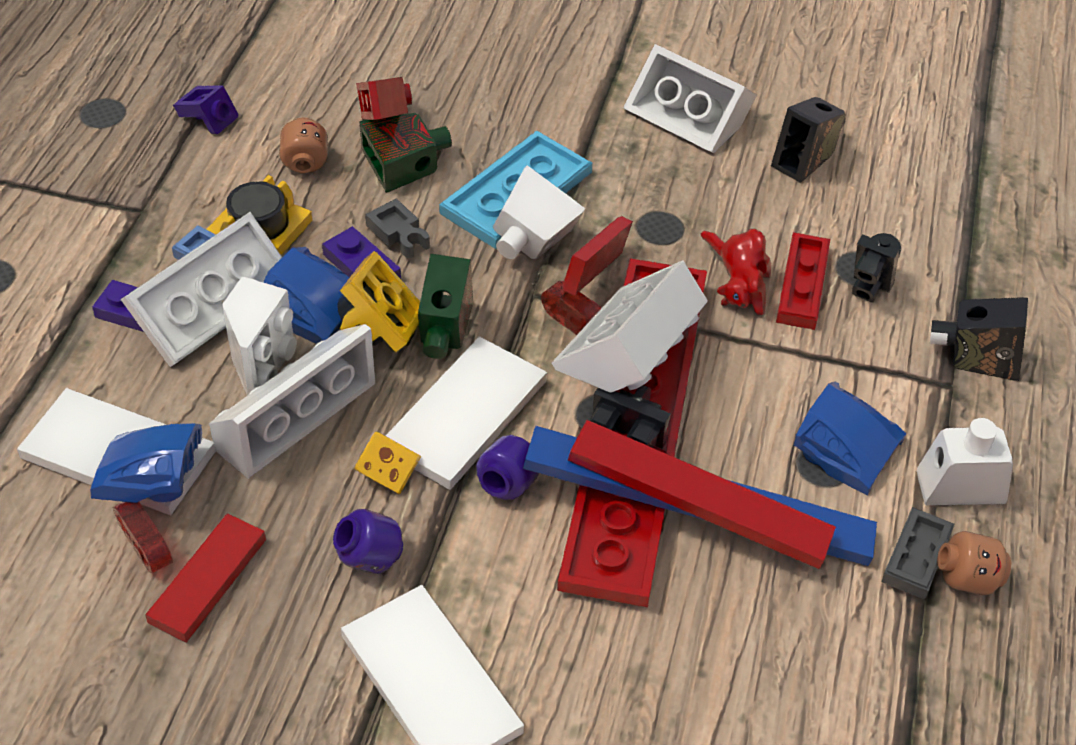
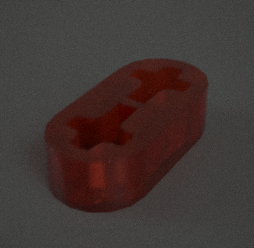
[541,281,602,335]
[112,502,173,574]

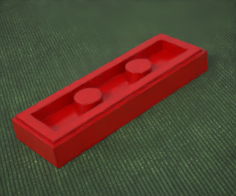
[562,216,633,296]
[776,232,831,330]
[145,513,266,643]

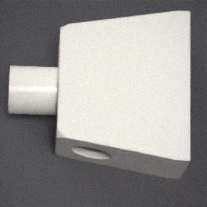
[493,165,585,259]
[916,418,1013,506]

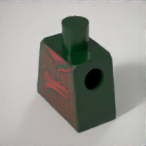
[359,113,452,193]
[418,254,473,359]

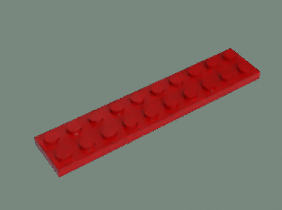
[557,258,707,608]

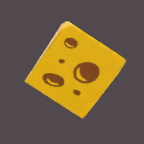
[355,431,421,494]

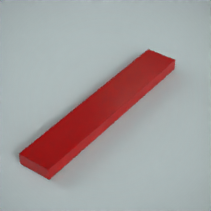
[568,420,836,569]

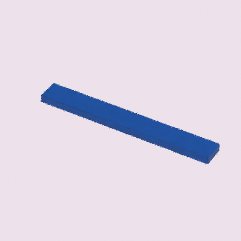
[523,426,877,566]

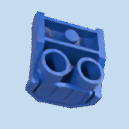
[263,247,350,344]
[793,381,906,495]
[90,423,202,503]

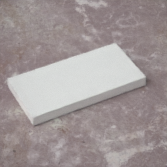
[121,212,282,367]
[386,336,547,490]
[17,388,216,516]
[341,585,524,745]

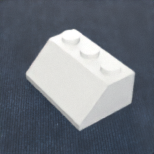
[623,44,757,153]

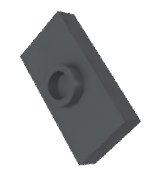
[881,507,955,600]

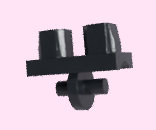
[852,233,901,302]
[590,385,671,449]

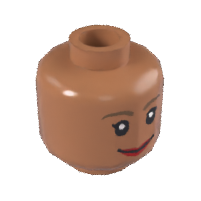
[279,117,328,173]
[937,531,1011,596]

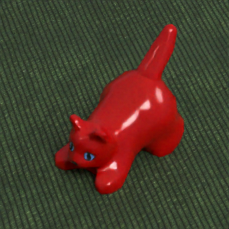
[701,229,771,315]

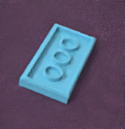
[439,131,593,249]

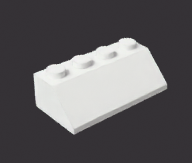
[552,260,708,393]
[209,324,375,479]

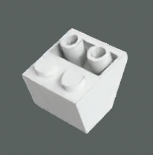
[222,276,297,396]

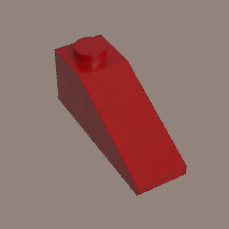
[356,77,412,120]

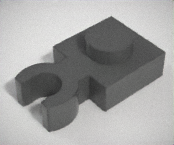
[365,199,430,259]

